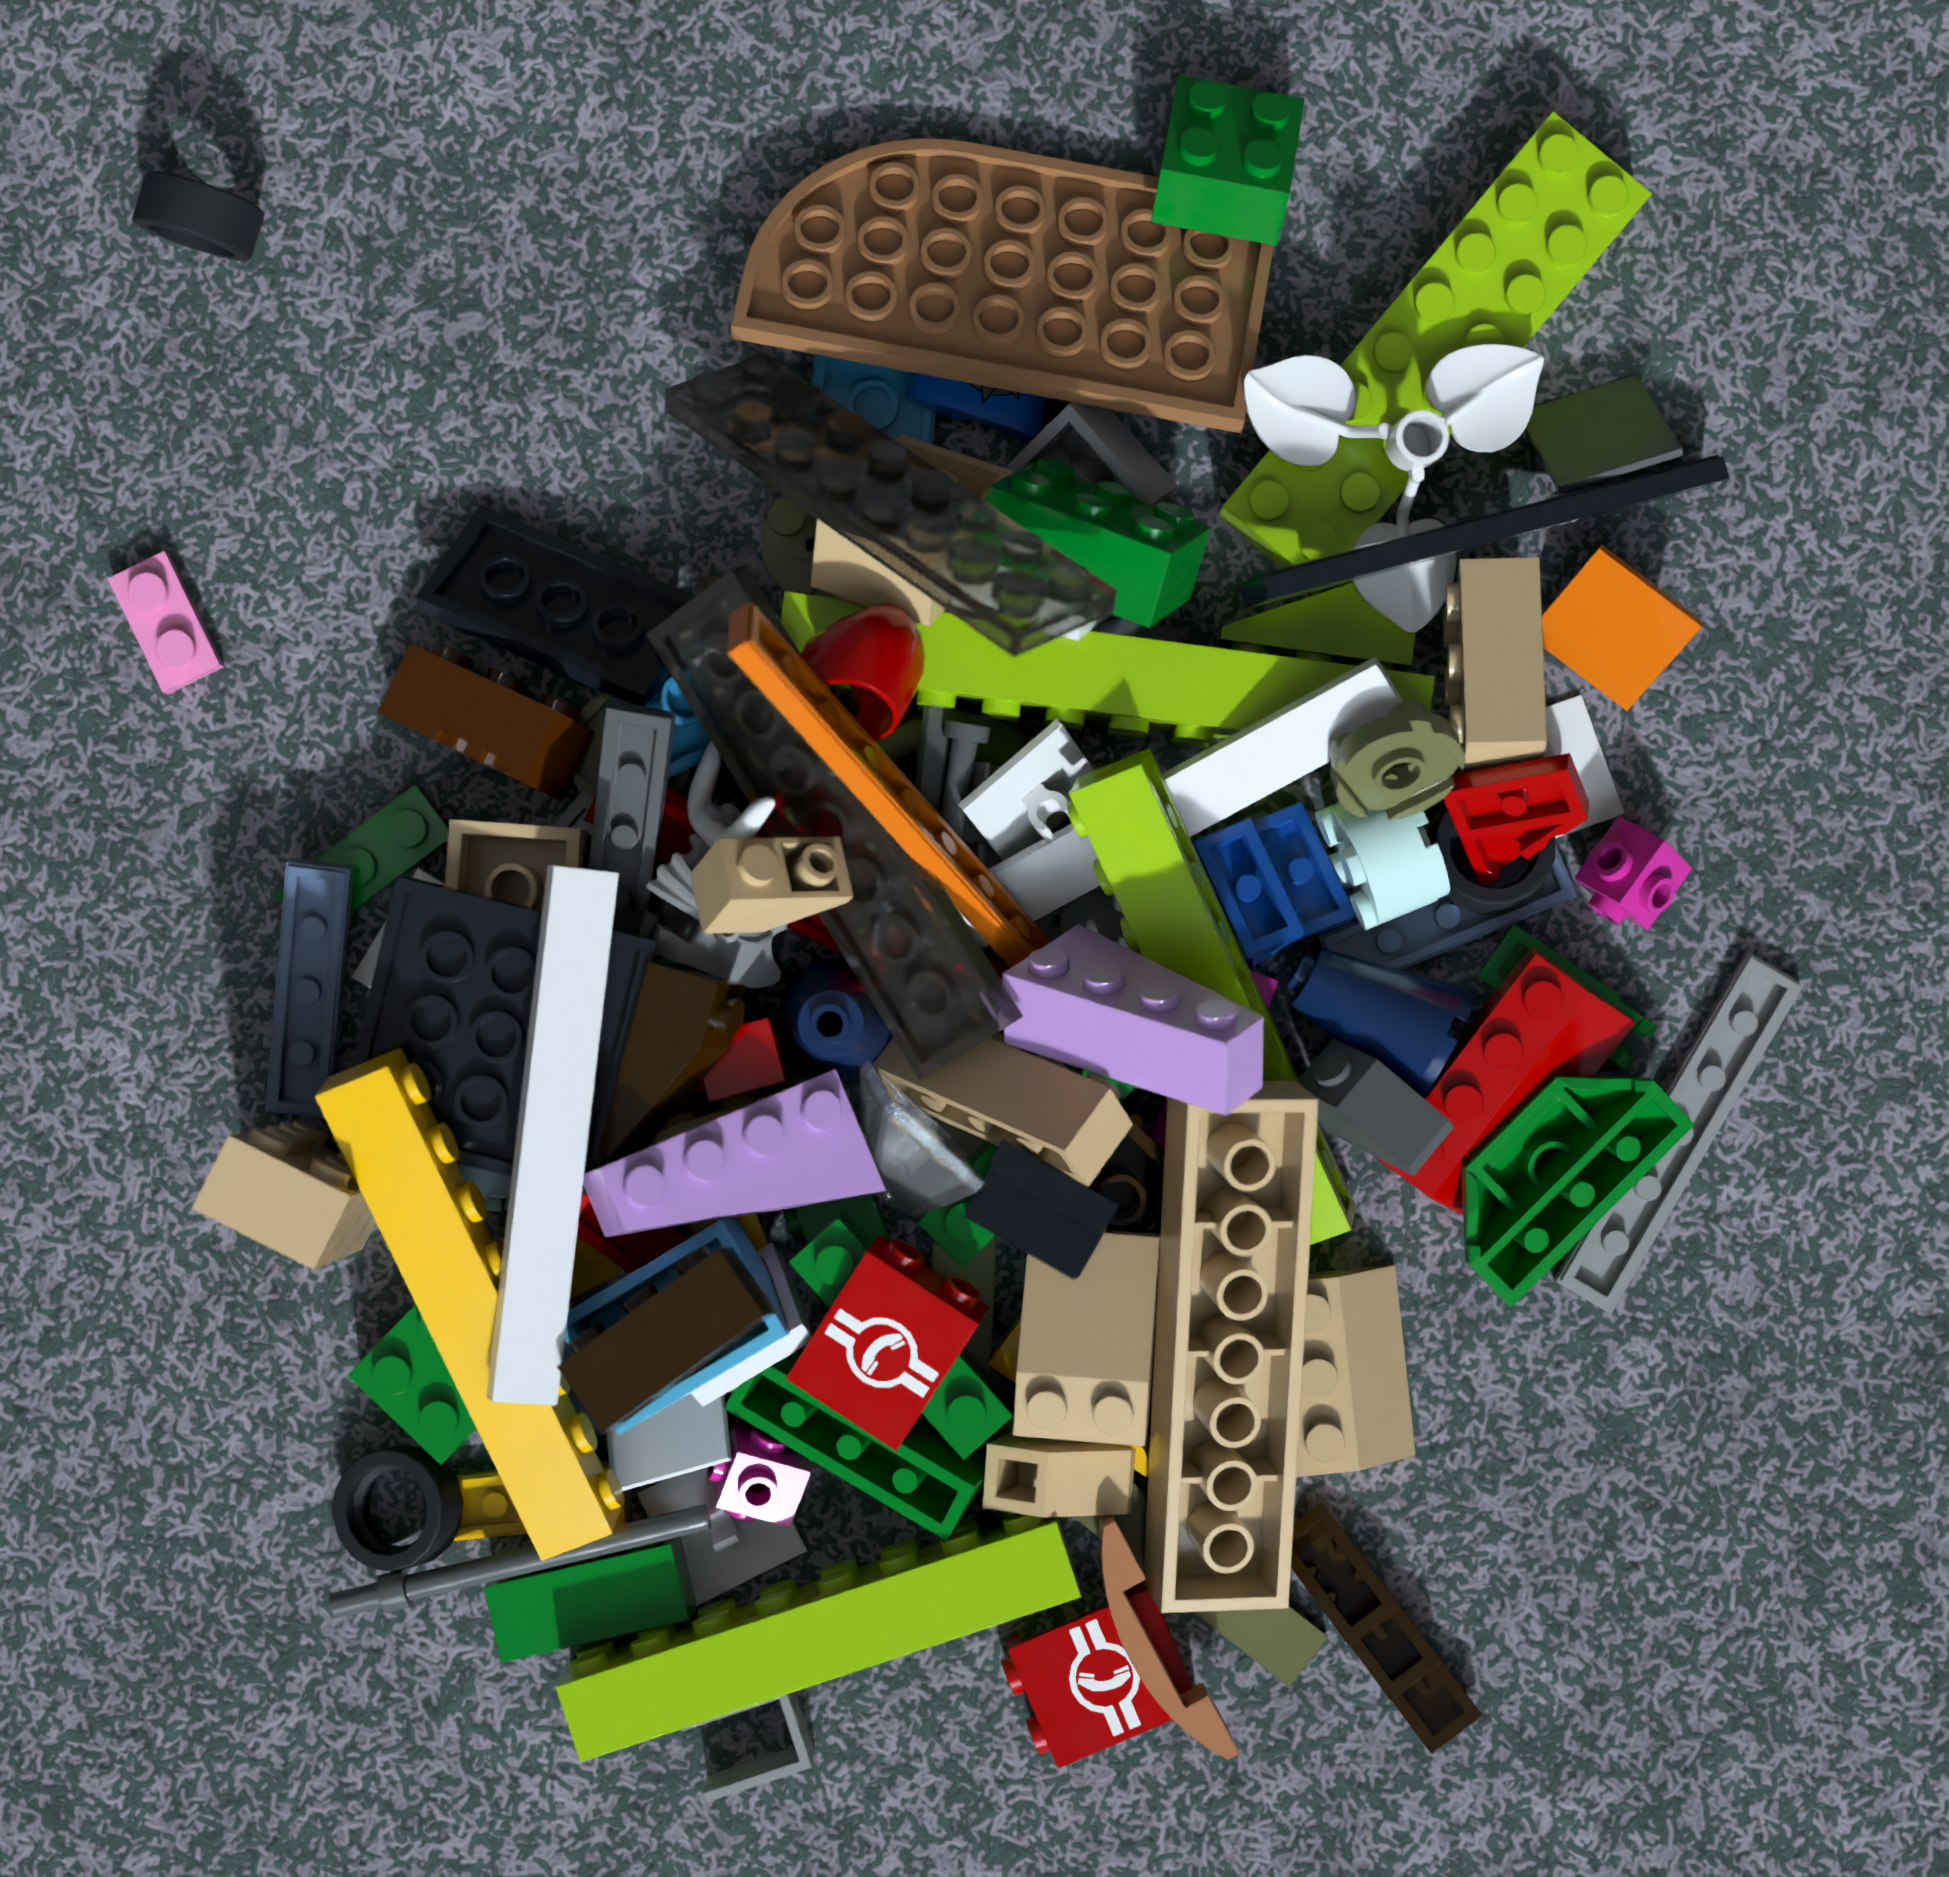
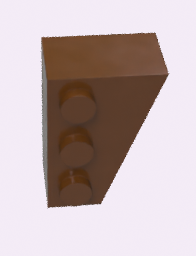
[377,642,595,801]

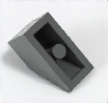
[1297,1038,1454,1176]

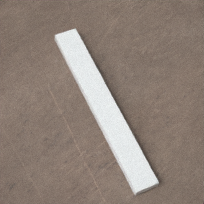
[946,657,1404,951]
[486,865,619,1405]

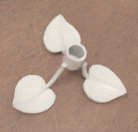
[1243,344,1544,633]

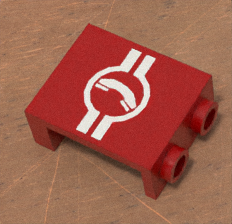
[786,1235,990,1451]
[1000,1581,1193,1769]

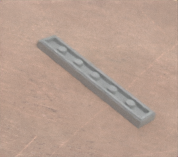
[1553,952,1804,1314]

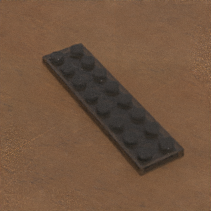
[665,353,1117,657]
[646,564,1023,1080]

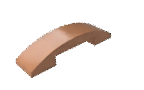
[1099,1515,1240,1760]

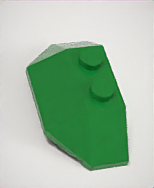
[1461,1074,1695,1308]

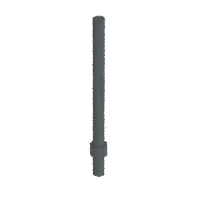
[329,1504,711,1619]

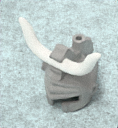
[639,740,787,988]

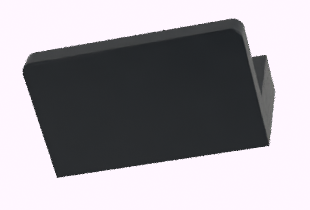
[965,1139,1119,1280]

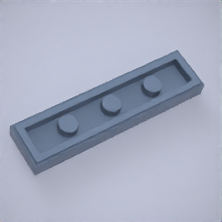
[1316,844,1578,970]
[265,858,355,1118]

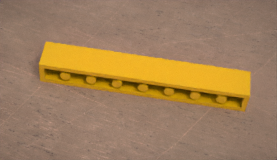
[315,1048,624,1561]

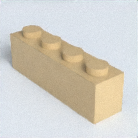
[872,1012,1133,1186]

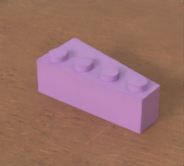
[1003,924,1264,1115]
[583,1069,886,1237]

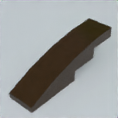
[1291,1502,1483,1755]

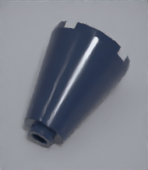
[1286,948,1474,1097]
[778,957,905,1084]

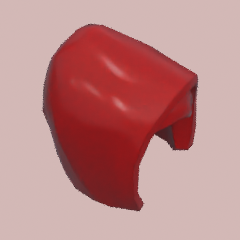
[800,603,925,742]

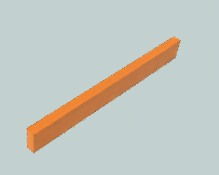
[727,602,1051,968]

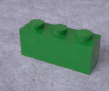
[483,1537,697,1663]

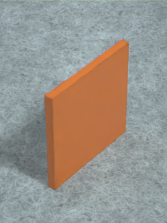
[1542,544,1705,711]

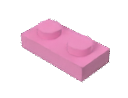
[107,551,225,695]

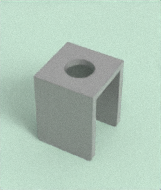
[680,1692,816,1803]

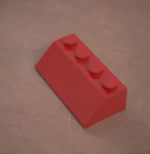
[1378,945,1636,1215]

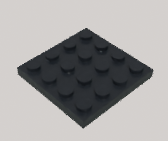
[352,875,659,1195]

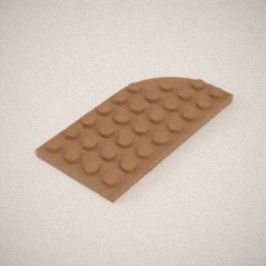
[731,138,1274,433]

